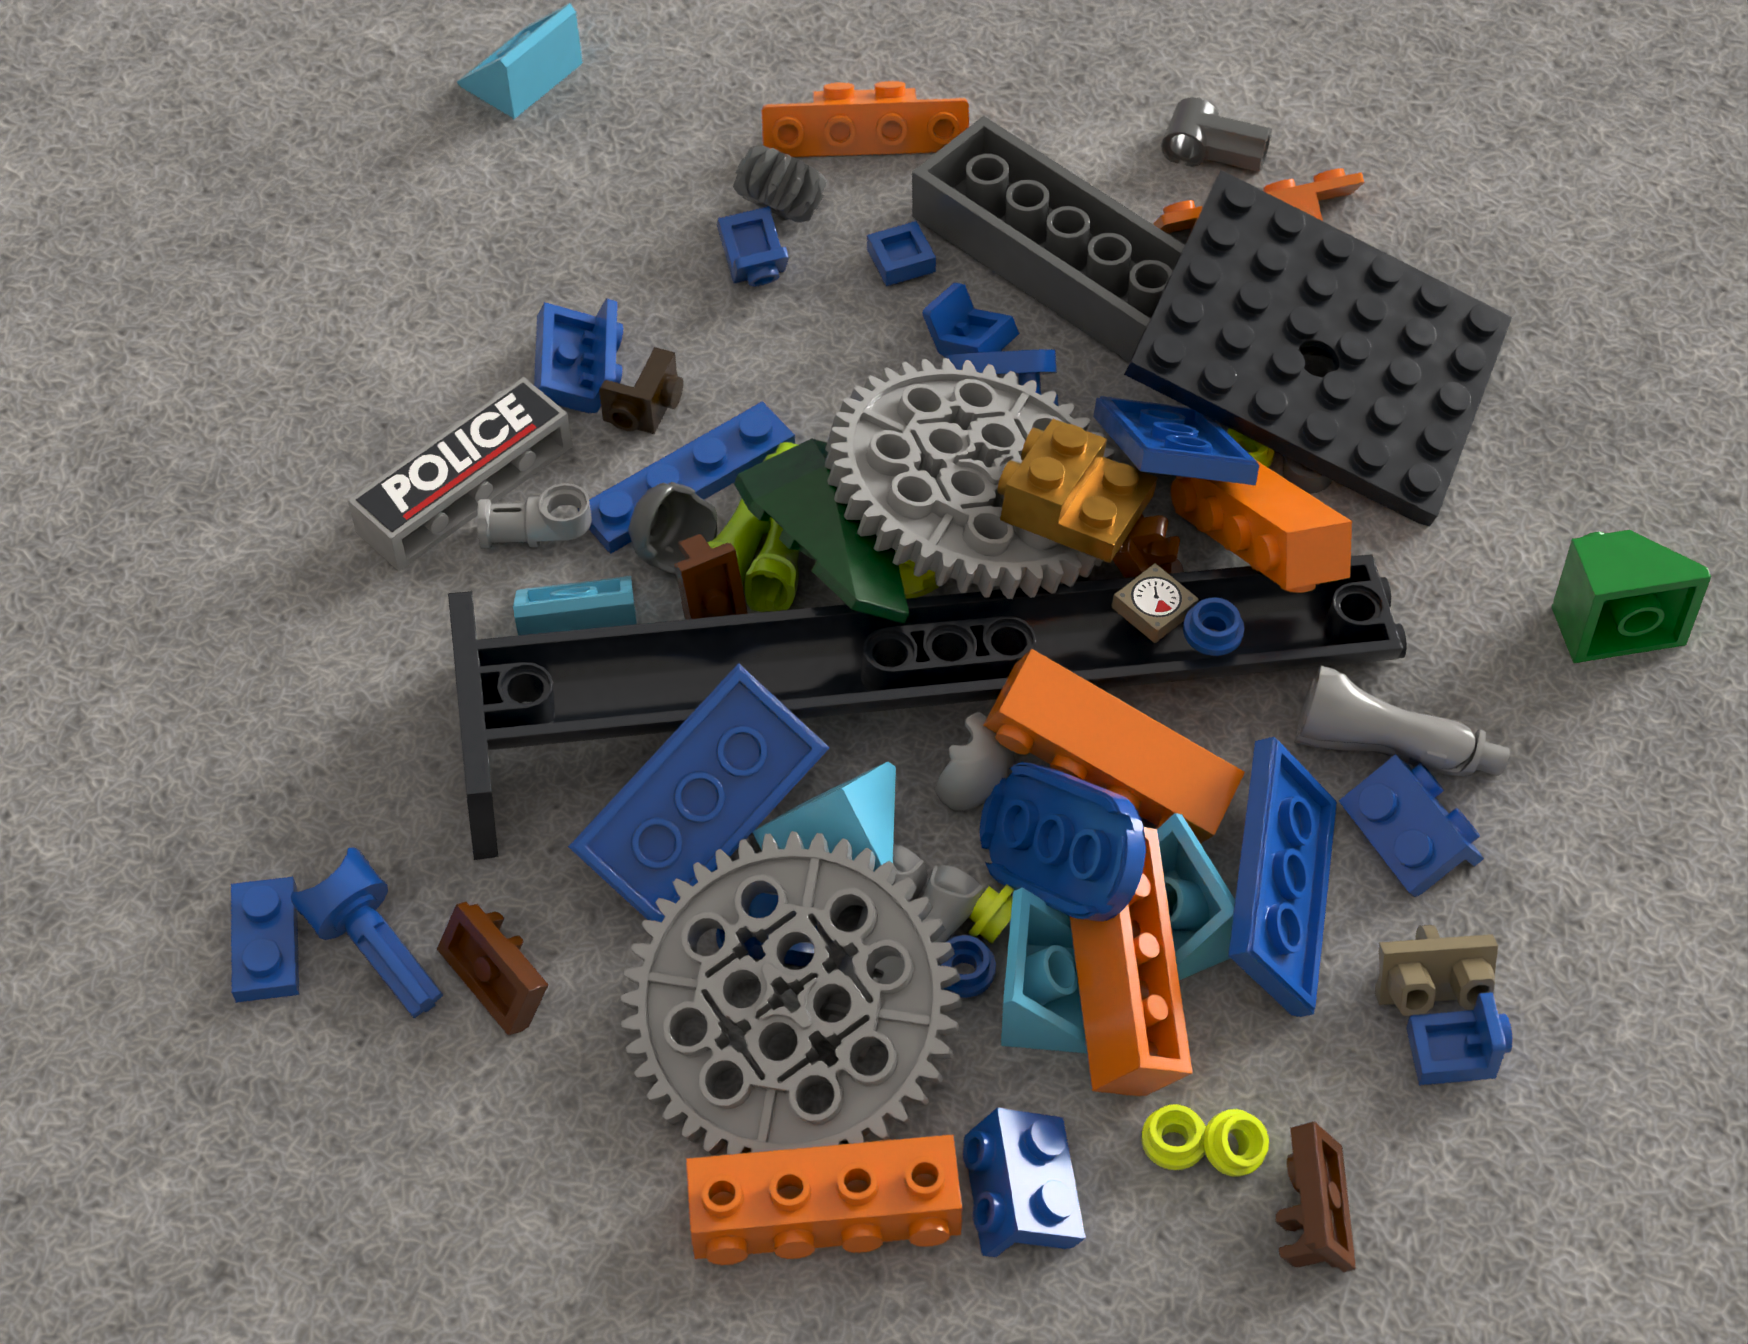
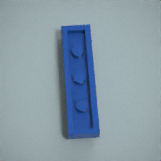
[578,401,795,554]

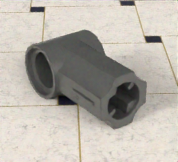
[1161,97,1272,171]

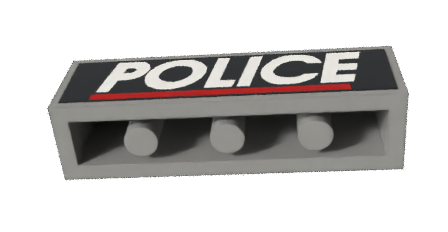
[348,377,572,571]

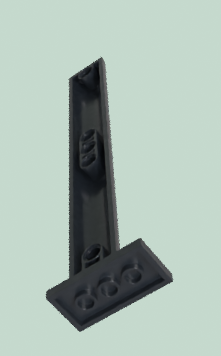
[448,554,1407,860]

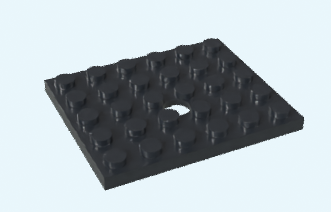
[1124,170,1512,527]

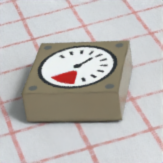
[1112,563,1199,643]

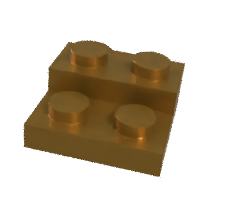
[997,419,1158,563]

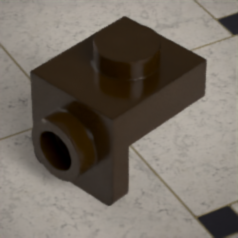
[599,347,683,434]

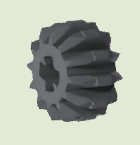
[733,145,827,223]

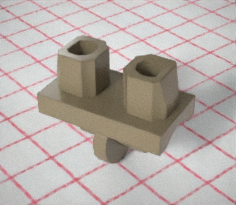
[1375,925,1498,1016]

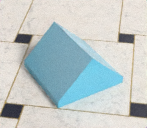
[457,3,583,119]
[513,576,637,635]
[752,761,896,871]
[1157,813,1235,980]
[1001,887,1087,1053]

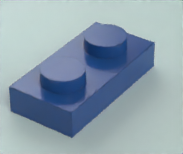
[231,876,299,1003]

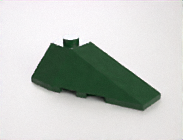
[734,438,909,623]

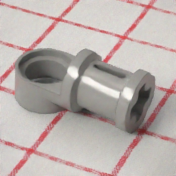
[477,483,592,549]

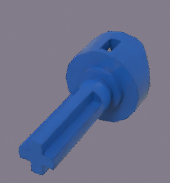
[290,847,443,1018]

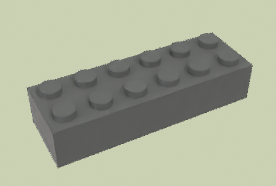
[912,116,1184,362]

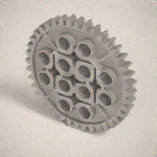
[825,358,1115,599]
[621,831,962,1155]

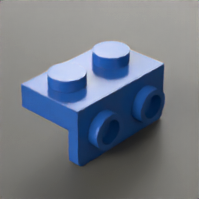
[534,298,623,413]
[1339,754,1484,897]
[963,1107,1085,1257]

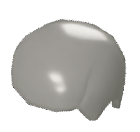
[934,712,1015,811]

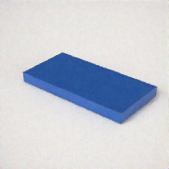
[1093,396,1260,485]
[568,663,830,923]
[1228,736,1337,1017]

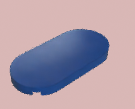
[979,762,1146,922]

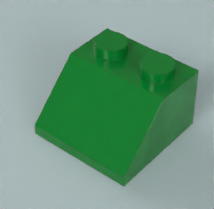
[1551,530,1711,664]

